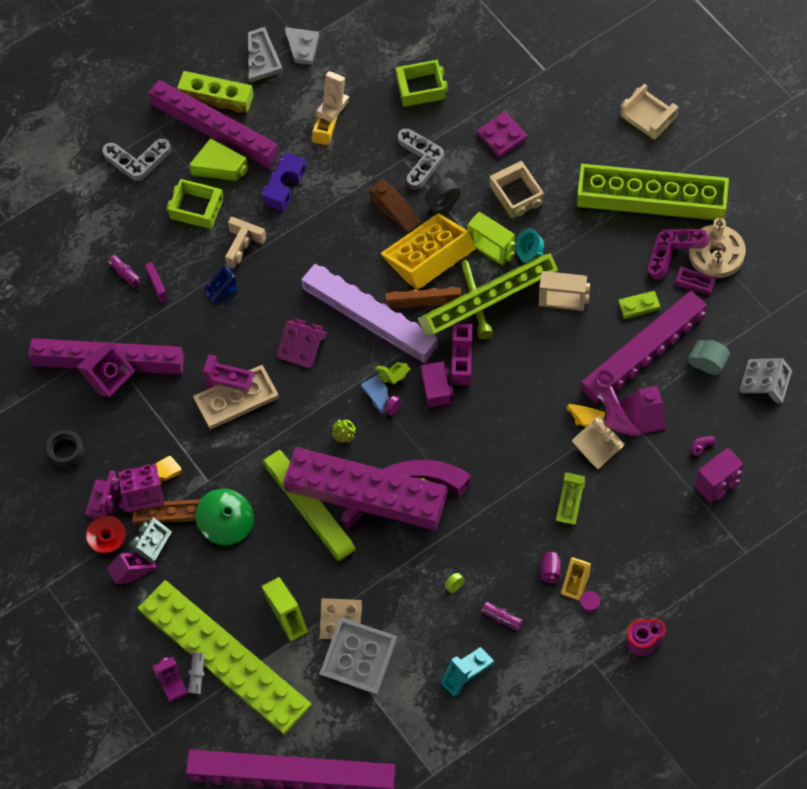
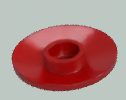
[86,516,126,553]

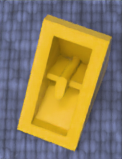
[561,557,591,600]

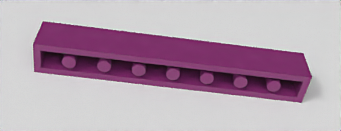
[149,80,279,169]
[581,291,707,405]
[29,338,184,374]

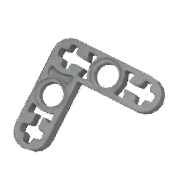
[398,129,444,190]
[103,139,171,181]

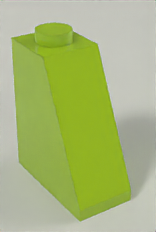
[190,139,248,181]
[262,577,308,641]

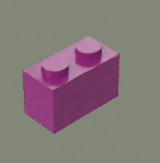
[421,362,454,407]

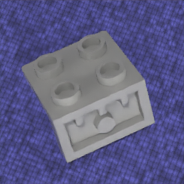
[739,358,792,403]

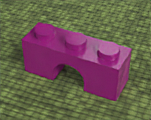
[452,324,472,385]

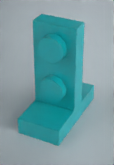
[440,647,494,697]

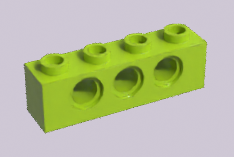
[177,71,253,113]

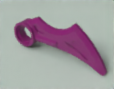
[595,369,641,436]

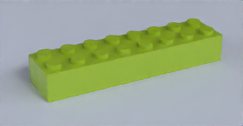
[577,164,729,221]

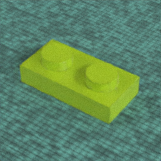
[618,291,660,319]

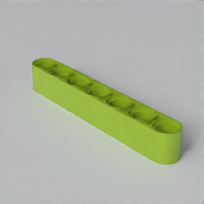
[263,450,356,561]

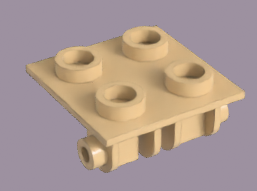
[572,416,625,470]
[320,598,362,639]

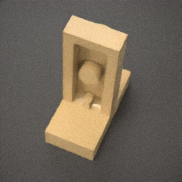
[316,71,349,122]
[225,217,266,269]

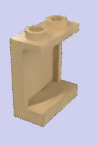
[621,84,679,140]

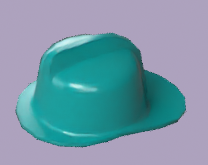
[515,228,544,263]

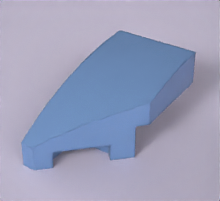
[361,375,389,414]

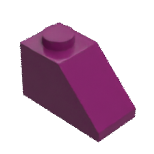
[107,552,157,584]

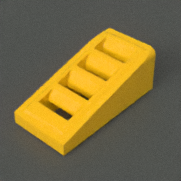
[312,116,338,145]

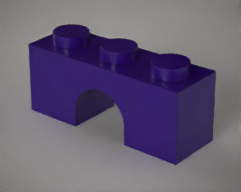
[261,152,307,212]

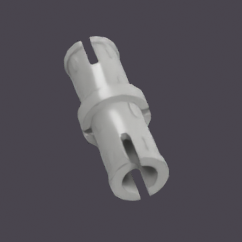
[188,652,205,694]

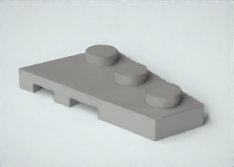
[248,27,283,83]

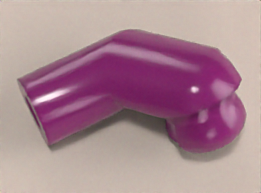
[690,436,715,456]

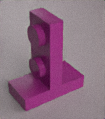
[203,355,255,392]
[152,657,188,703]

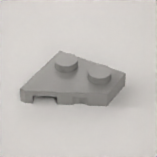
[285,27,319,65]

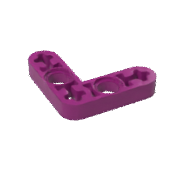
[648,229,710,279]

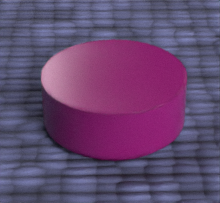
[385,396,402,416]
[580,591,600,612]

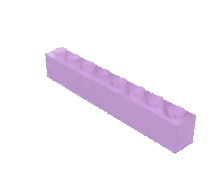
[301,264,438,364]

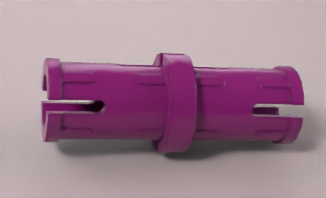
[108,255,141,287]
[481,602,523,631]

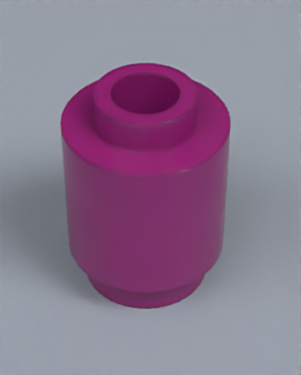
[540,552,560,583]

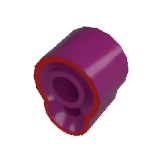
[626,619,666,656]

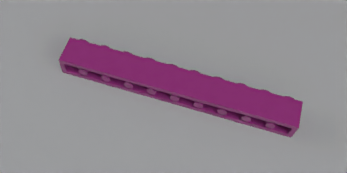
[186,750,395,789]

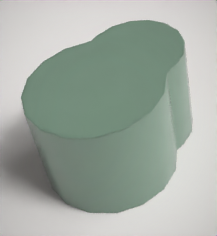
[687,340,730,375]

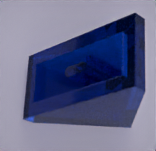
[204,264,238,303]

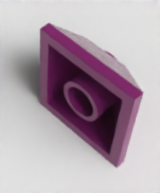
[619,386,666,437]

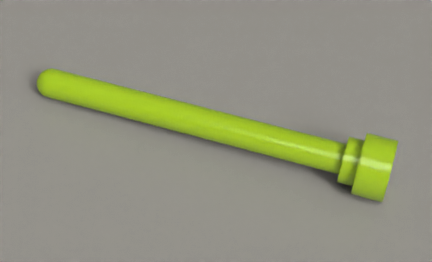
[461,260,493,339]

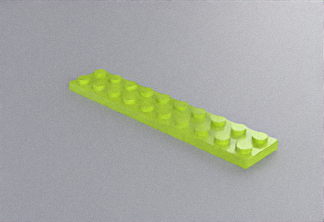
[138,580,312,735]

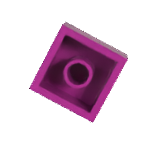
[695,448,744,503]

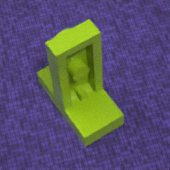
[556,472,586,525]

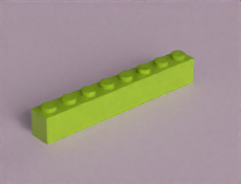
[418,253,558,336]

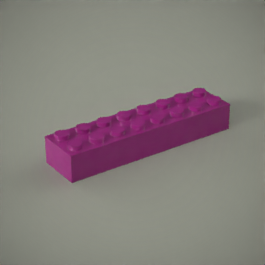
[284,447,447,530]

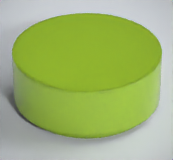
[445,573,464,593]

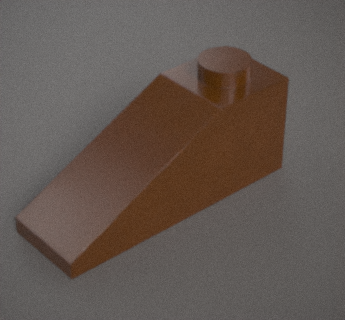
[369,178,422,234]

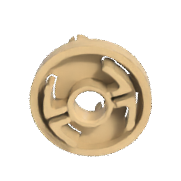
[689,218,746,278]

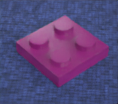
[477,112,528,158]

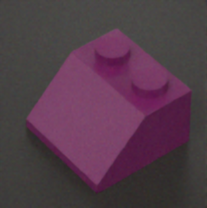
[76,343,135,397]

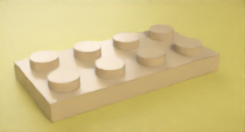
[193,365,279,430]

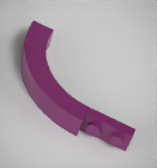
[341,460,471,530]

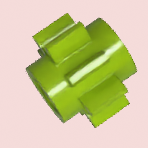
[332,420,356,443]

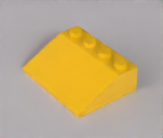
[381,213,476,290]

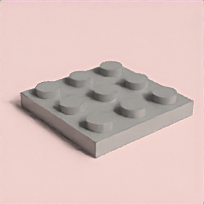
[320,617,398,695]

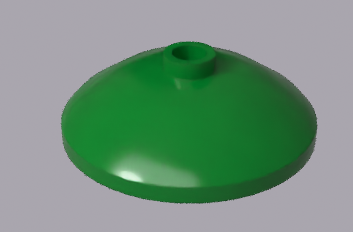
[195,489,254,546]

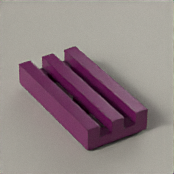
[145,262,167,303]
[674,266,716,296]

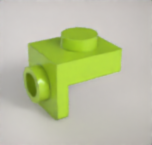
[376,362,410,384]

